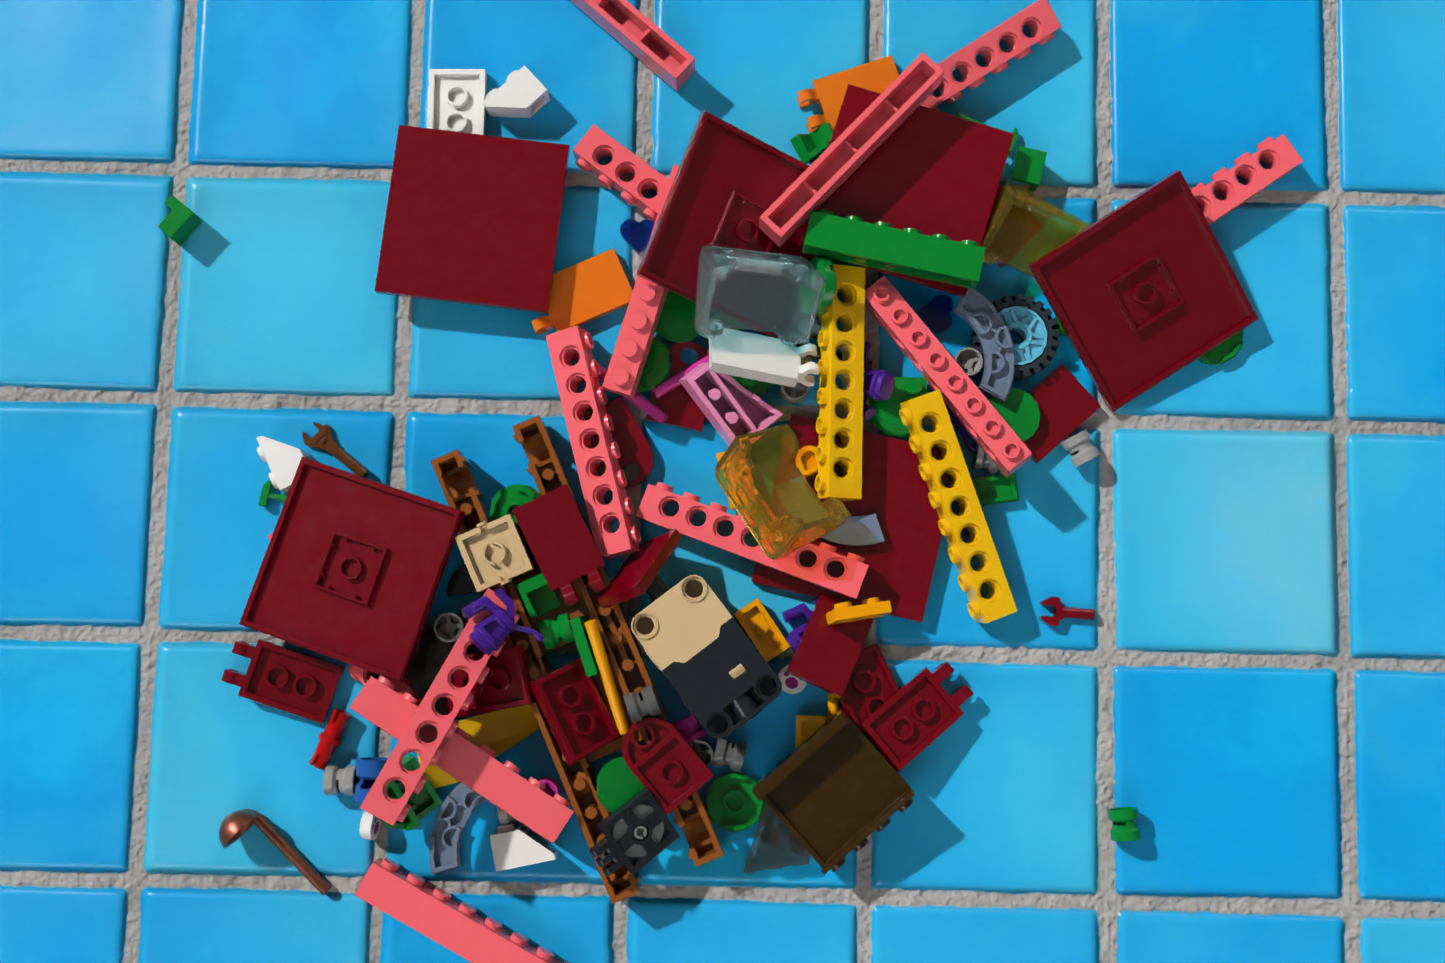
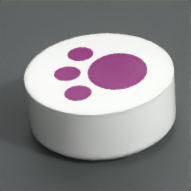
[778,665,807,694]
[359,811,381,840]

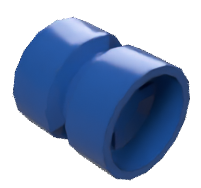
[354,757,388,803]

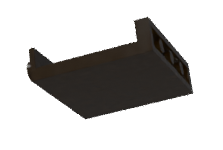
[752,708,915,875]

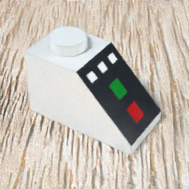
[490,823,558,872]

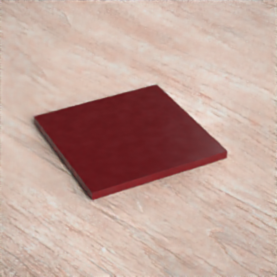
[797,84,1014,298]
[636,111,817,341]
[375,125,570,313]
[1028,170,1258,412]
[752,414,950,623]
[239,457,466,683]

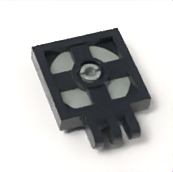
[589,787,680,876]

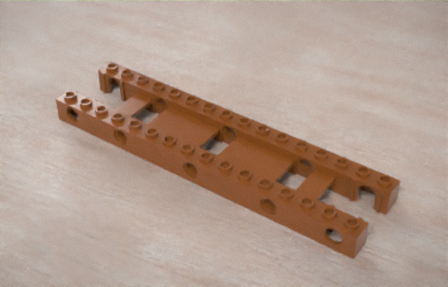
[431,415,724,904]

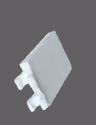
[427,69,487,135]
[709,325,819,388]

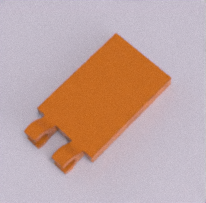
[796,55,899,134]
[531,248,633,335]

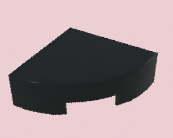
[447,564,477,597]

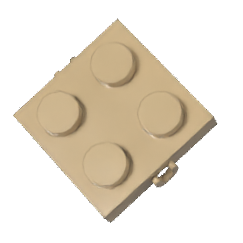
[454,514,534,593]

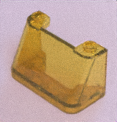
[981,182,1092,277]
[715,424,851,560]

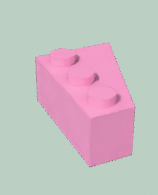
[679,362,783,450]

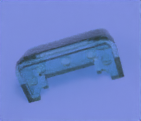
[694,246,826,346]

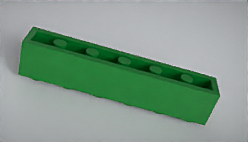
[802,209,986,289]

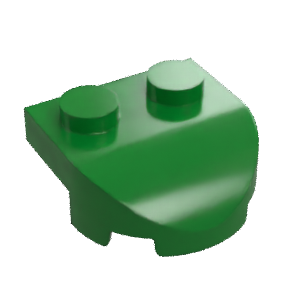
[869,377,927,438]
[382,754,443,831]

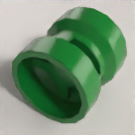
[539,613,575,649]
[1108,807,1141,841]

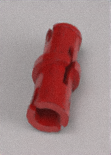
[309,708,352,770]

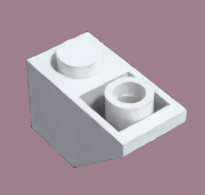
[482,65,550,118]
[256,436,311,493]

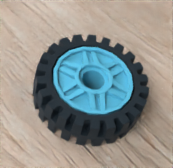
[971,294,1060,382]

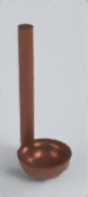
[219,809,331,895]

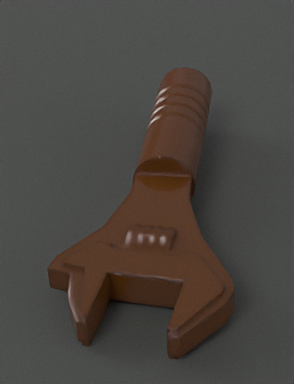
[302,422,369,478]

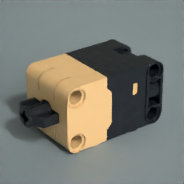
[631,574,782,739]

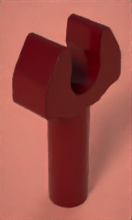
[1039,597,1095,626]

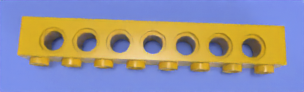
[815,264,865,501]
[899,389,1018,623]

